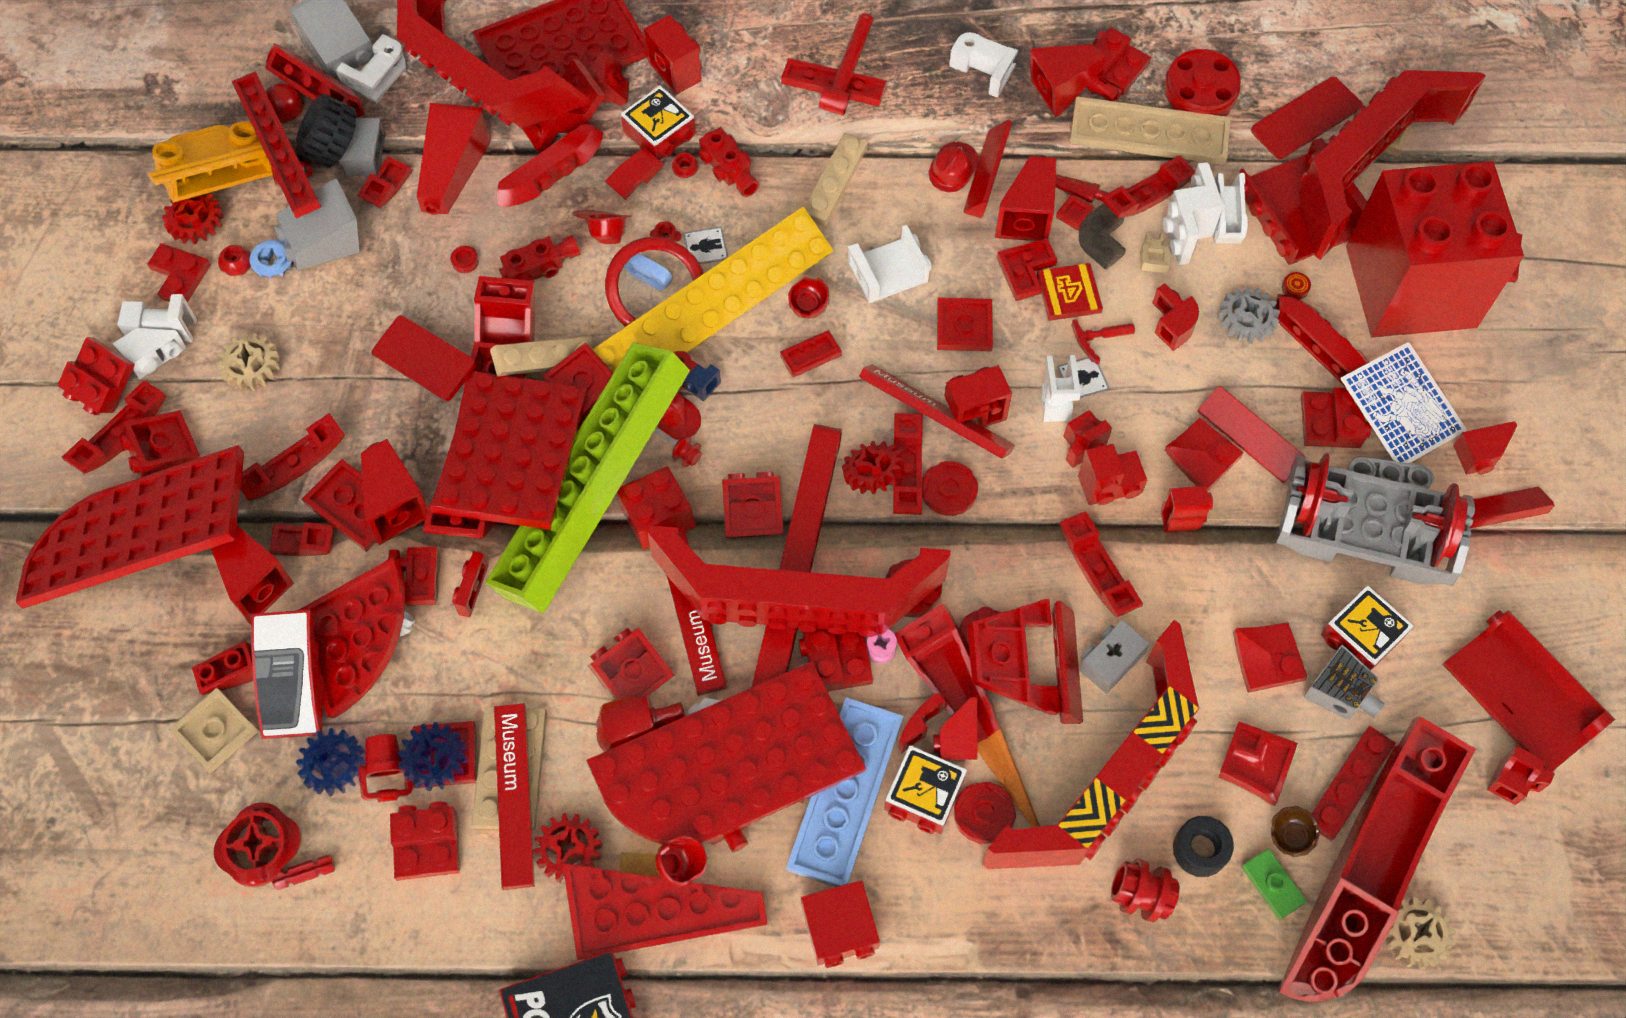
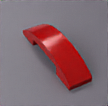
[1101,155,1195,218]
[62,380,166,474]
[240,413,345,501]
[893,413,923,515]
[1060,511,1143,618]

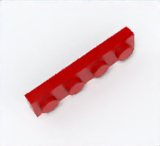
[781,58,887,107]
[1311,725,1396,842]

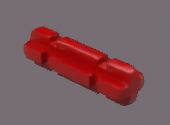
[272,854,335,890]

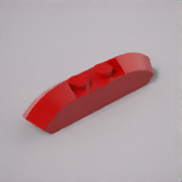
[265,43,365,118]
[497,124,604,207]
[1275,294,1369,388]

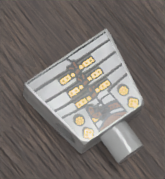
[1304,645,1385,719]

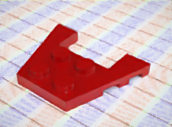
[967,599,1060,715]

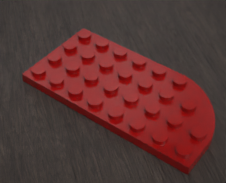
[16,445,245,609]
[586,661,866,845]

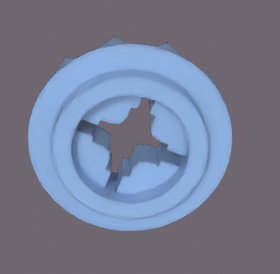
[250,239,292,279]

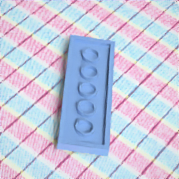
[786,697,903,887]

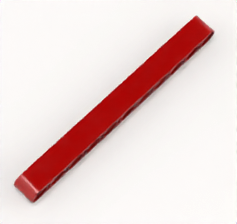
[751,424,842,688]

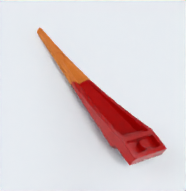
[894,603,1040,827]

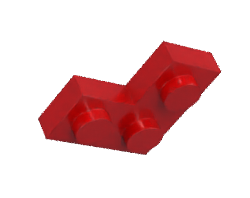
[997,238,1058,301]
[147,243,211,303]

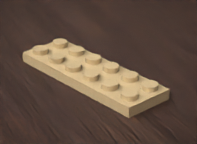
[1069,96,1231,165]

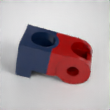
[673,351,721,402]

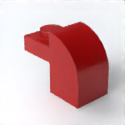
[1152,283,1199,351]

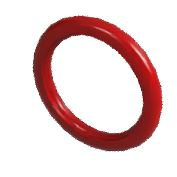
[605,237,704,327]

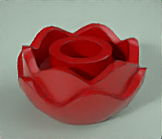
[218,245,251,276]

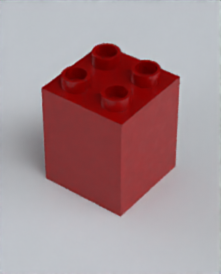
[1346,161,1524,338]

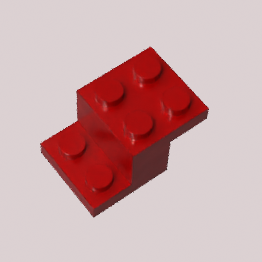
[522,59,605,152]

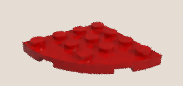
[299,557,405,719]

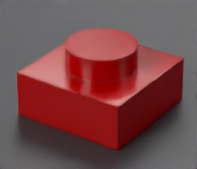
[1056,194,1094,231]

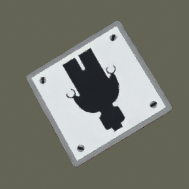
[683,226,728,264]
[1057,357,1110,398]

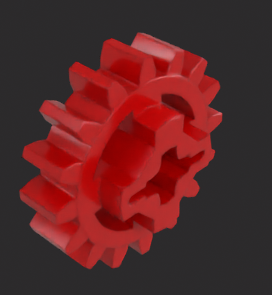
[162,193,224,244]
[842,441,905,495]
[533,813,603,883]

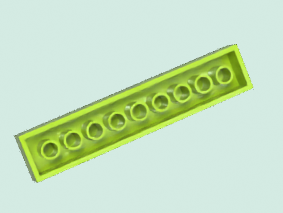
[485,343,690,614]

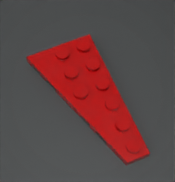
[562,863,768,960]

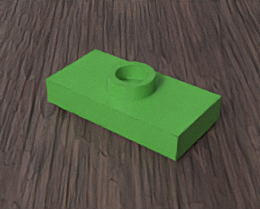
[1241,848,1307,921]

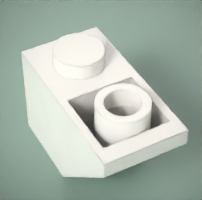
[113,328,187,379]

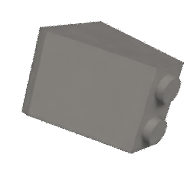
[289,0,374,79]
[274,179,360,271]

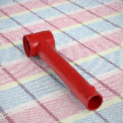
[818,13,874,116]

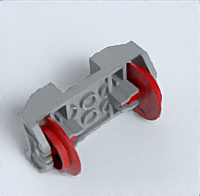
[1276,453,1475,586]

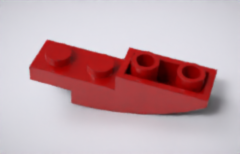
[192,636,317,695]

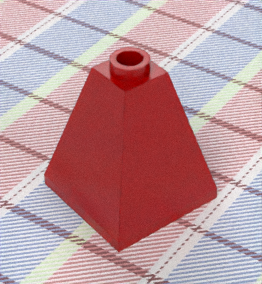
[1030,44,1106,118]

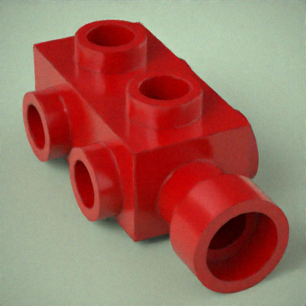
[698,127,759,197]
[499,235,581,281]

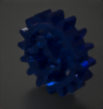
[398,722,467,791]
[296,728,365,797]

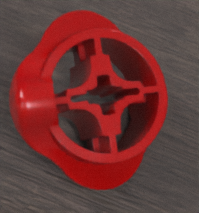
[213,802,302,888]

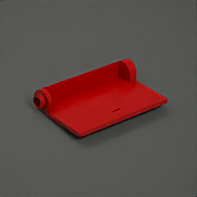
[1442,610,1616,772]

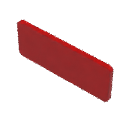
[1251,76,1363,160]
[371,315,477,402]

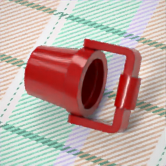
[358,734,413,803]

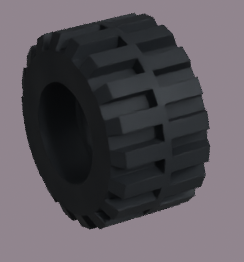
[296,94,357,168]

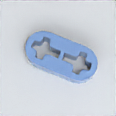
[624,253,673,291]

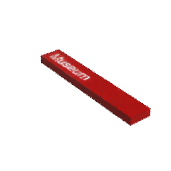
[859,364,1015,459]
[667,531,727,696]
[494,703,535,890]

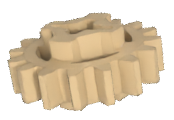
[216,333,281,391]
[1386,897,1456,970]

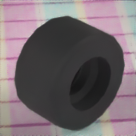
[1173,816,1234,877]

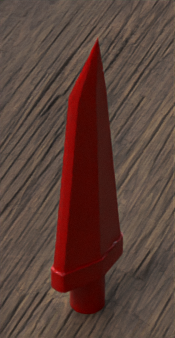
[1055,174,1109,203]

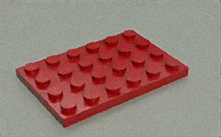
[472,0,647,80]
[431,371,587,530]

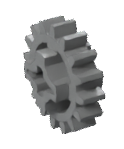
[1218,286,1280,344]

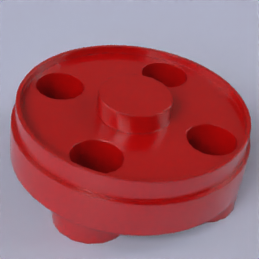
[1164,49,1241,117]

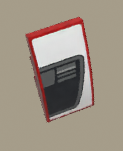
[251,610,323,739]

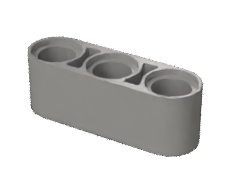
[1347,457,1434,489]

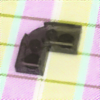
[1078,202,1126,270]

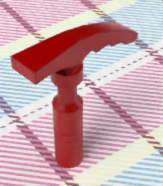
[1071,319,1135,365]

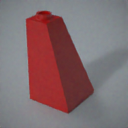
[416,103,491,215]

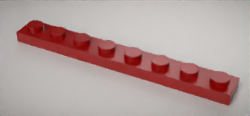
[231,71,321,219]

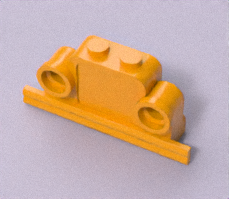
[148,122,272,202]

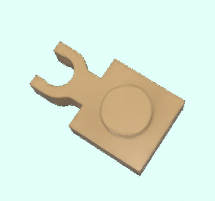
[1140,231,1170,274]

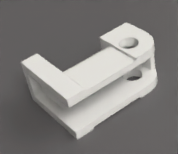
[949,32,1018,98]
[336,34,407,103]
[1214,173,1247,244]
[117,294,197,343]
[1041,355,1081,422]

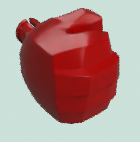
[596,697,685,752]

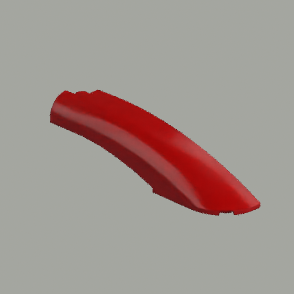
[1278,716,1476,1002]

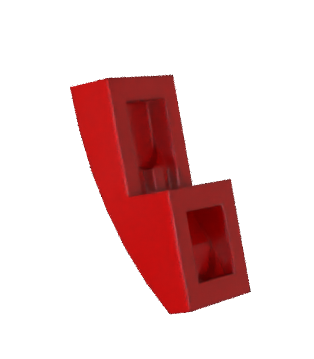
[605,147,664,200]
[357,156,413,208]
[270,522,333,556]
[898,692,945,754]

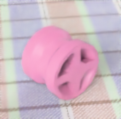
[866,629,897,664]

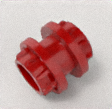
[1111,858,1180,923]

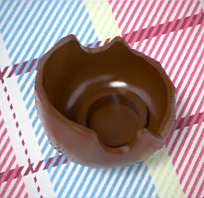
[1271,806,1320,857]

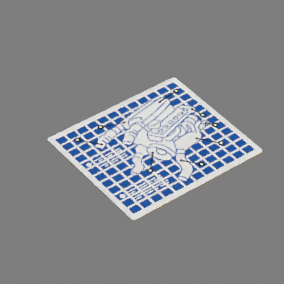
[1341,342,1467,463]

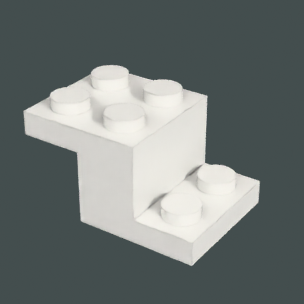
[1163,162,1223,265]

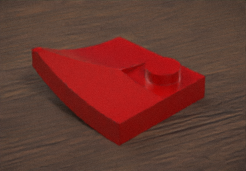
[1165,418,1243,492]
[1233,622,1308,693]
[1218,721,1298,806]

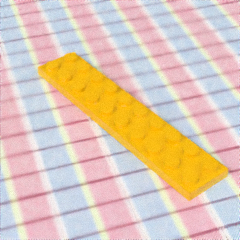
[592,206,834,373]

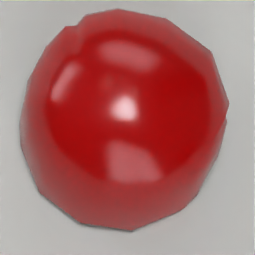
[265,83,304,123]
[788,277,829,319]
[655,835,707,886]

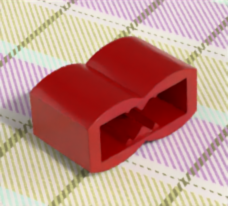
[1161,486,1213,532]

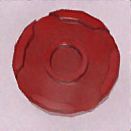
[922,461,978,516]
[954,782,1016,844]

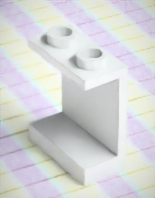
[847,225,931,303]

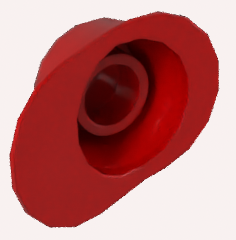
[929,142,979,193]
[572,210,631,244]
[657,391,701,440]

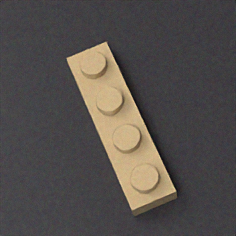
[804,133,868,227]
[490,336,595,376]

